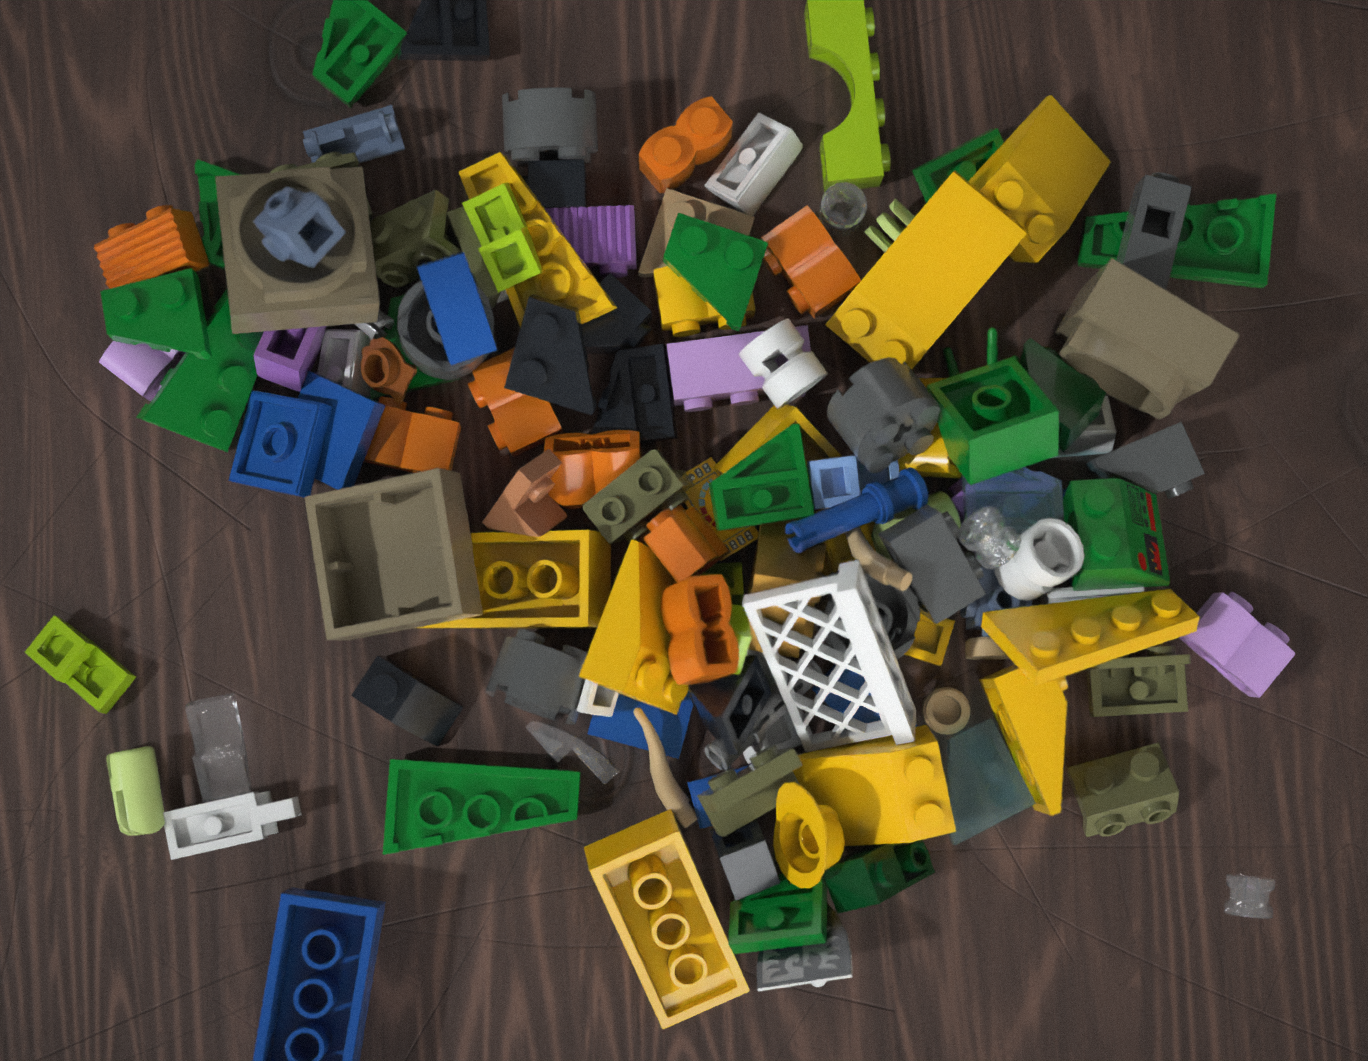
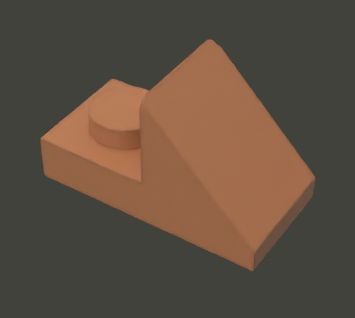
[482,449,567,537]

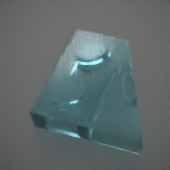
[962,467,1064,533]
[947,718,1036,846]

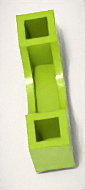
[804,0,890,193]

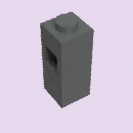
[1116,172,1192,290]

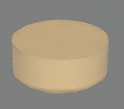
[965,637,1010,660]
[921,687,970,735]

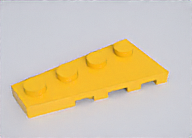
[459,152,617,328]
[981,589,1200,686]

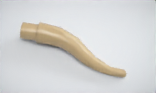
[823,508,912,591]
[633,708,697,828]

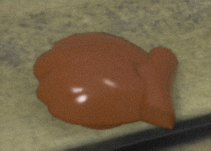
[360,337,417,404]

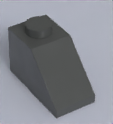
[1085,421,1205,499]

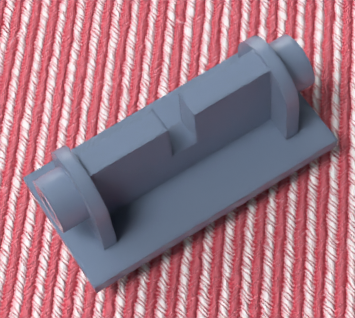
[303,105,405,164]

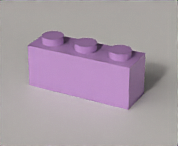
[667,325,811,412]

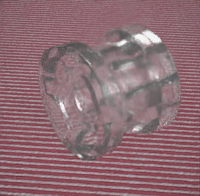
[818,182,867,236]
[958,507,1021,569]
[1224,874,1276,919]

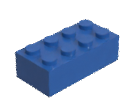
[253,887,386,1061]

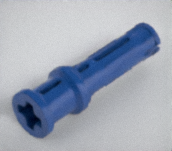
[785,467,928,553]

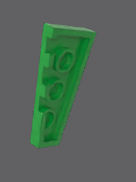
[1078,194,1276,288]
[136,289,264,452]
[383,758,581,855]

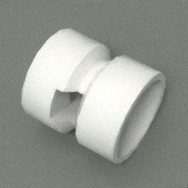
[738,318,828,410]
[994,518,1084,601]

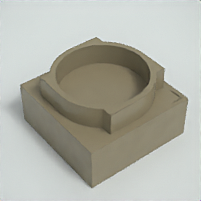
[215,167,380,334]
[1054,258,1240,420]
[305,468,483,641]

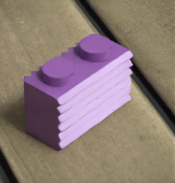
[545,205,637,278]

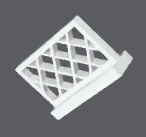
[743,560,916,752]

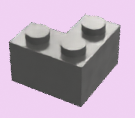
[878,505,986,624]

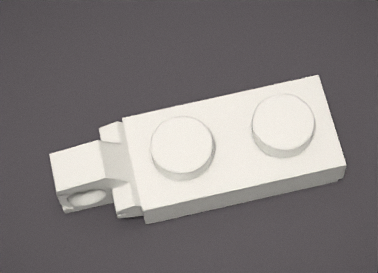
[163,791,302,860]

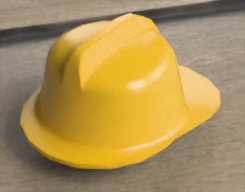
[773,782,845,888]

